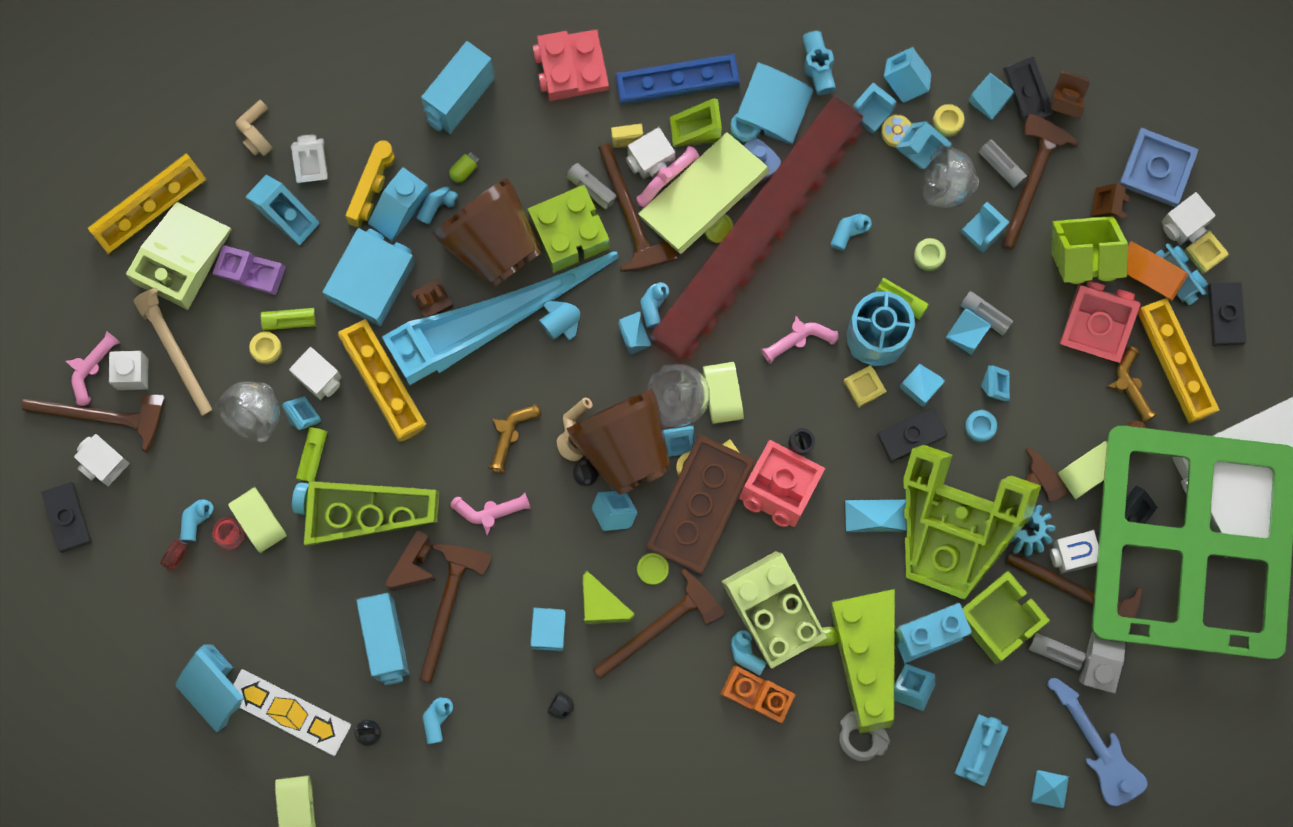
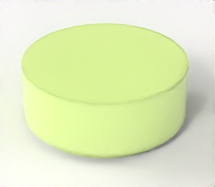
[914,238,946,271]

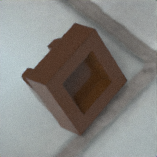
[1091,183,1130,220]
[411,278,453,318]

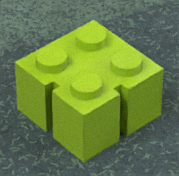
[528,185,610,273]
[1052,216,1128,284]
[962,571,1050,665]

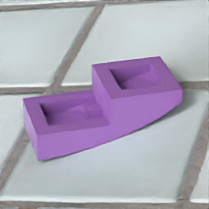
[212,245,286,296]

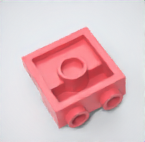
[533,29,609,101]
[1060,280,1140,363]
[739,440,825,527]

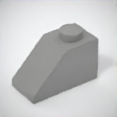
[1079,631,1126,693]

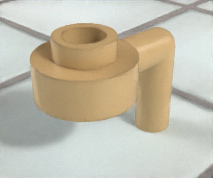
[235,99,273,156]
[557,397,593,461]

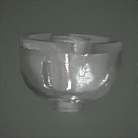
[922,145,979,209]
[647,364,710,427]
[216,381,281,442]

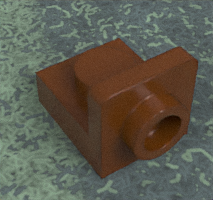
[1050,71,1090,119]

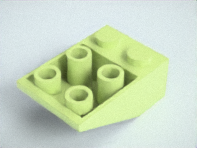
[126,202,232,310]
[721,551,827,669]

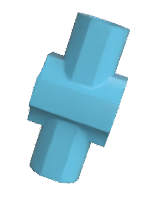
[802,31,836,95]

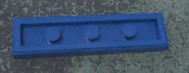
[615,54,740,105]

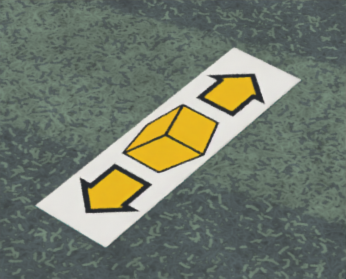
[233,669,352,756]

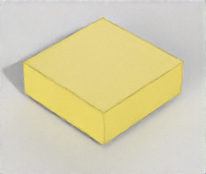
[611,124,643,148]
[1184,231,1229,275]
[843,365,887,408]

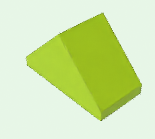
[670,98,722,147]
[583,571,634,624]

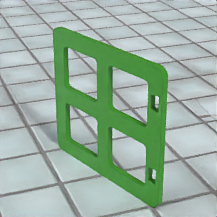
[1092,426,1293,660]

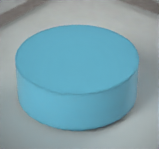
[730,113,760,144]
[965,410,997,443]
[292,482,309,515]

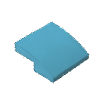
[736,62,814,145]
[175,650,244,733]

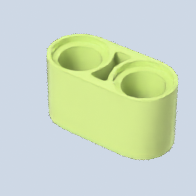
[703,362,744,424]
[1057,441,1107,500]
[228,487,287,553]
[275,776,315,827]

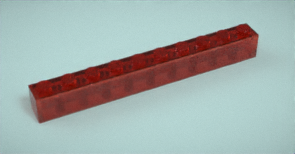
[651,96,864,363]

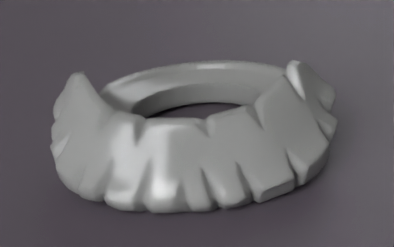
[839,711,890,761]

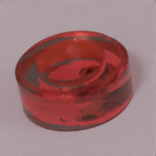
[212,517,245,550]
[160,538,188,571]

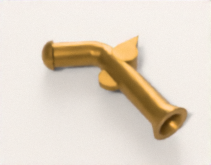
[1107,346,1158,423]
[487,404,541,473]

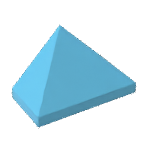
[845,500,907,532]

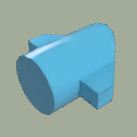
[539,301,580,340]

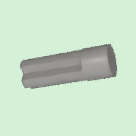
[979,139,1028,189]
[566,163,617,210]
[960,291,1013,335]
[1028,633,1086,671]

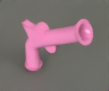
[637,146,700,207]
[761,316,839,364]
[66,330,121,406]
[450,493,531,536]

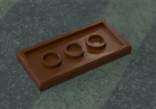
[645,434,756,575]

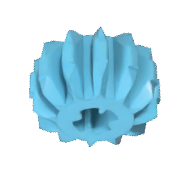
[1012,505,1055,557]

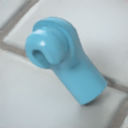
[416,187,458,224]
[830,214,872,251]
[640,282,669,329]
[180,499,214,542]
[731,630,767,676]
[423,698,453,744]

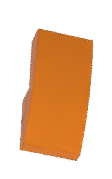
[1127,241,1189,301]
[720,666,796,723]

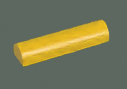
[88,153,206,254]
[1137,298,1219,424]
[338,319,426,442]

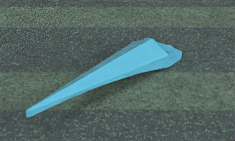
[382,251,619,385]

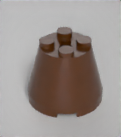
[432,177,541,287]
[566,388,670,495]

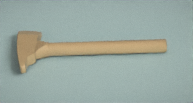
[133,288,213,416]

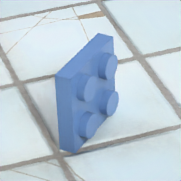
[1119,128,1199,208]

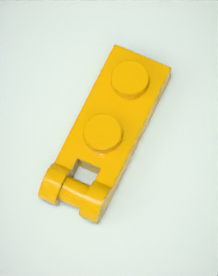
[345,140,395,228]

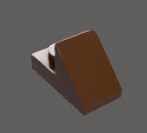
[384,530,436,591]

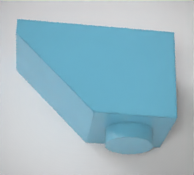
[368,167,430,243]
[246,175,320,245]

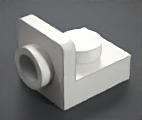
[291,135,328,183]

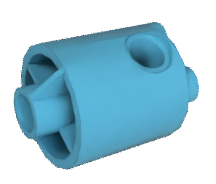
[846,291,915,366]

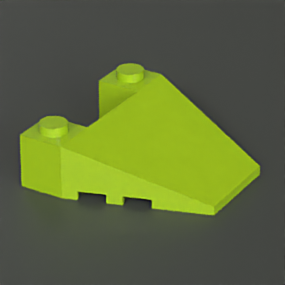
[903,445,1041,600]

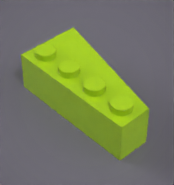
[304,481,440,546]
[830,589,895,734]

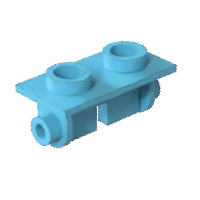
[1155,243,1208,306]
[955,714,1008,786]

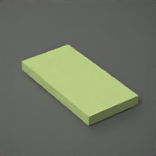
[638,133,770,254]

